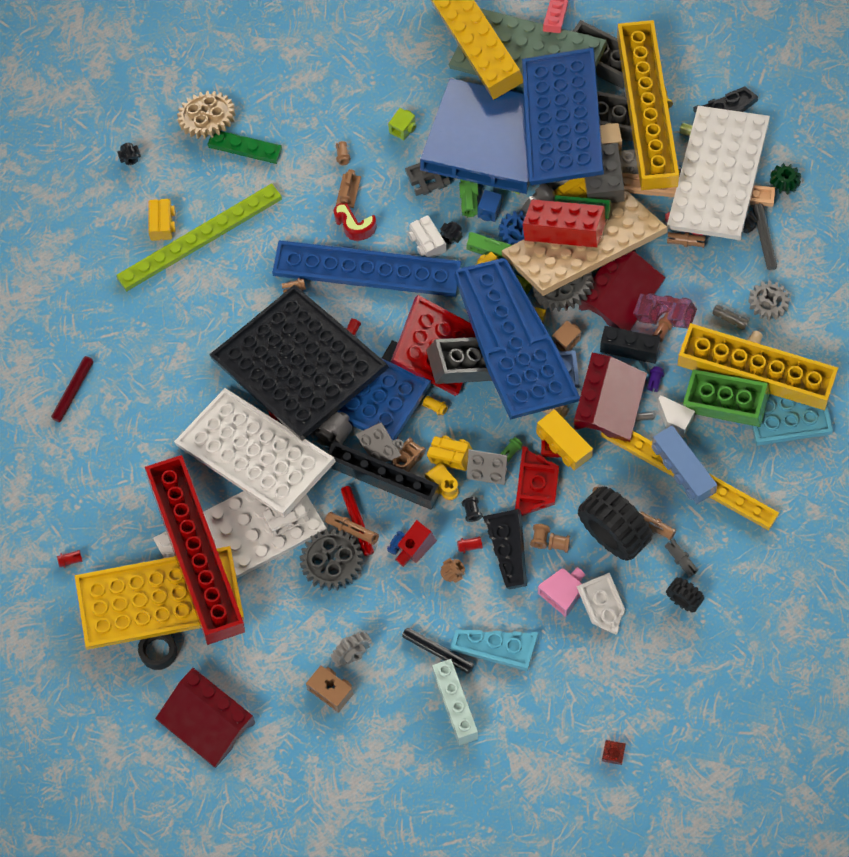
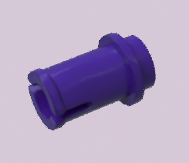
[647,366,665,392]

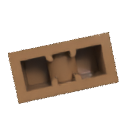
[306,665,353,713]

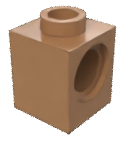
[552,321,581,352]

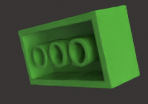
[683,369,770,427]

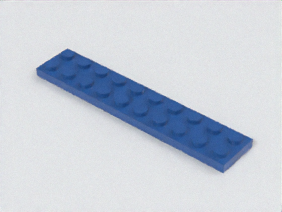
[272,240,461,297]

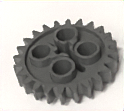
[533,272,594,312]
[300,529,364,591]

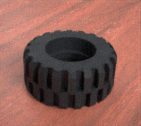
[578,486,652,561]

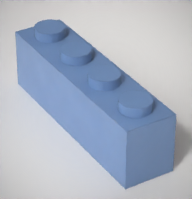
[652,426,717,504]

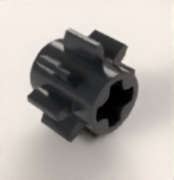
[117,143,141,165]
[743,211,757,233]
[440,221,463,245]

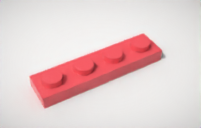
[543,0,569,33]

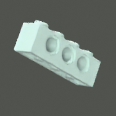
[432,659,478,746]

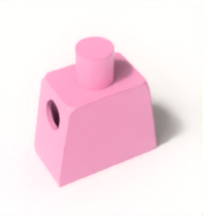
[538,568,585,617]

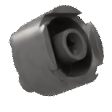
[310,412,352,449]

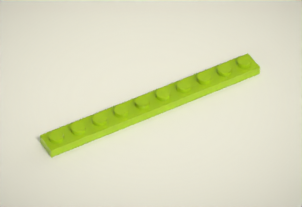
[116,183,282,292]

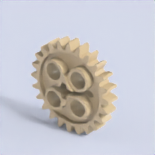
[177,91,236,139]

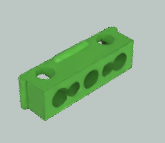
[466,232,512,264]

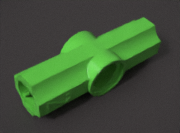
[459,179,478,218]

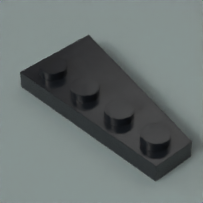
[483,509,527,589]

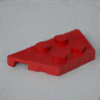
[515,446,559,516]

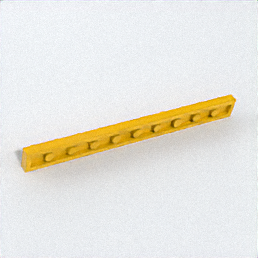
[601,431,779,531]

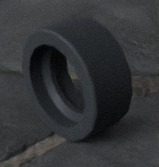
[138,634,177,670]

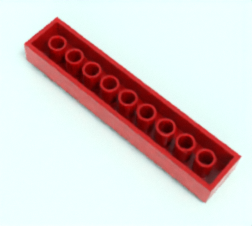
[145,455,245,645]

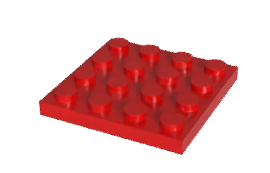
[391,295,476,396]

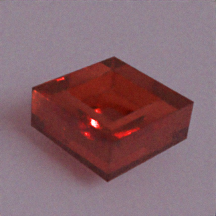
[602,740,626,765]

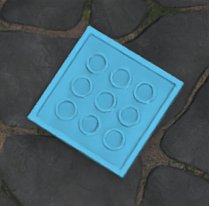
[752,394,833,446]

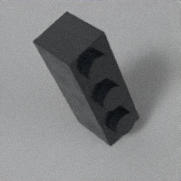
[600,326,661,364]

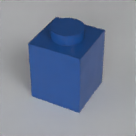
[478,190,502,222]

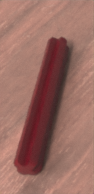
[51,356,93,422]

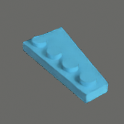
[450,630,538,671]

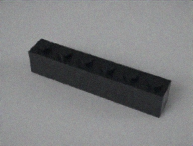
[328,441,440,510]

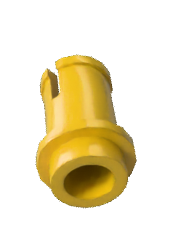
[422,395,448,416]

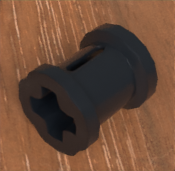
[461,497,483,522]

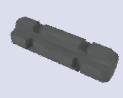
[713,305,748,329]

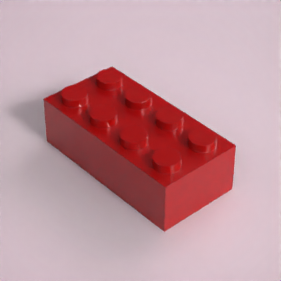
[523,199,606,248]

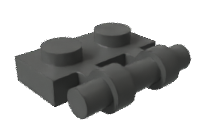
[405,163,450,196]

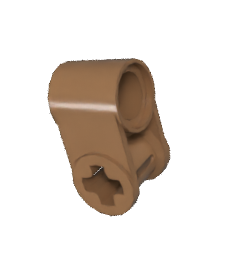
[393,438,426,472]

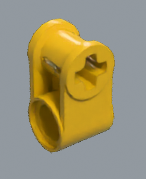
[424,463,459,500]

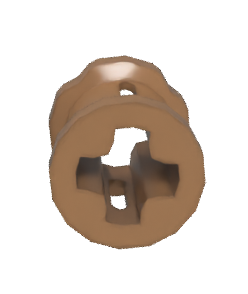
[530,524,550,549]
[548,533,570,553]

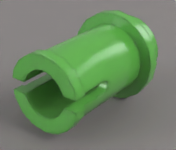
[500,437,523,462]

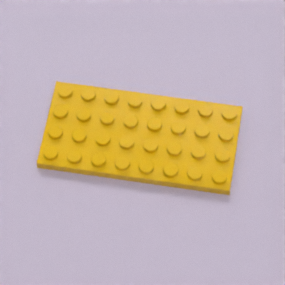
[74,546,244,650]

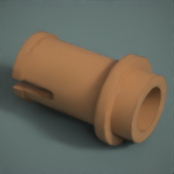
[336,141,351,165]
[282,278,306,293]

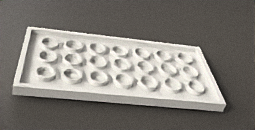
[667,106,770,240]
[174,388,336,518]
[153,491,327,578]

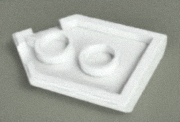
[576,573,625,635]

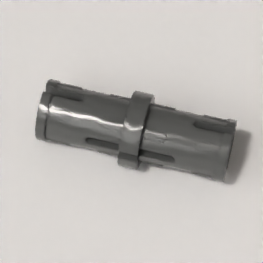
[665,539,699,577]

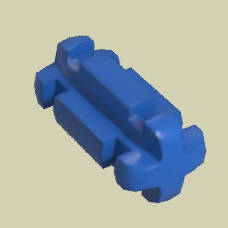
[387,531,405,555]

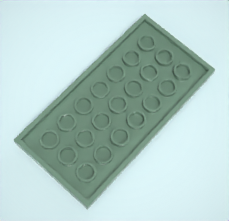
[449,8,607,88]

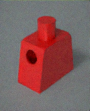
[395,520,437,567]

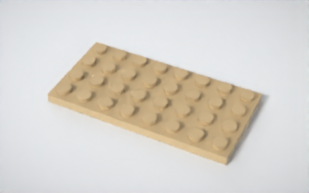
[502,191,668,296]

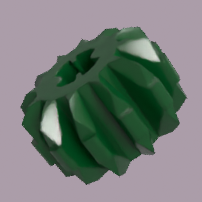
[770,163,801,195]

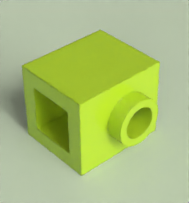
[388,108,416,141]

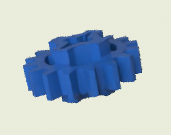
[498,211,525,245]

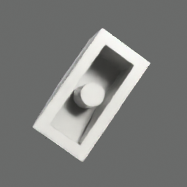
[658,395,695,438]

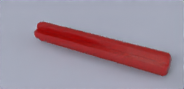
[341,486,374,556]

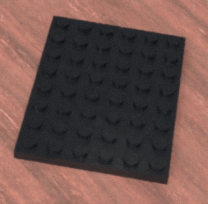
[209,285,389,441]

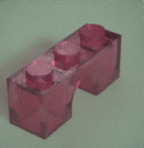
[633,293,697,329]

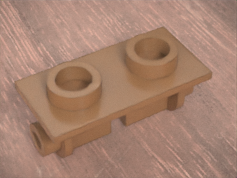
[336,169,361,208]

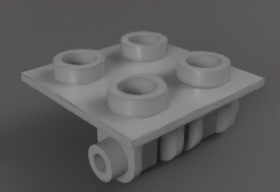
[356,422,404,462]
[467,449,507,485]

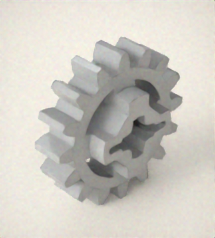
[748,280,790,321]
[331,631,372,666]

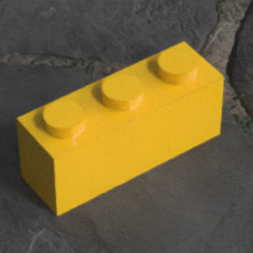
[536,409,593,471]

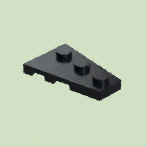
[693,86,758,113]

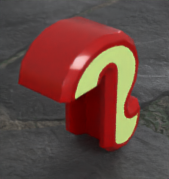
[333,203,377,241]

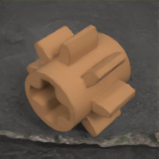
[440,558,465,583]

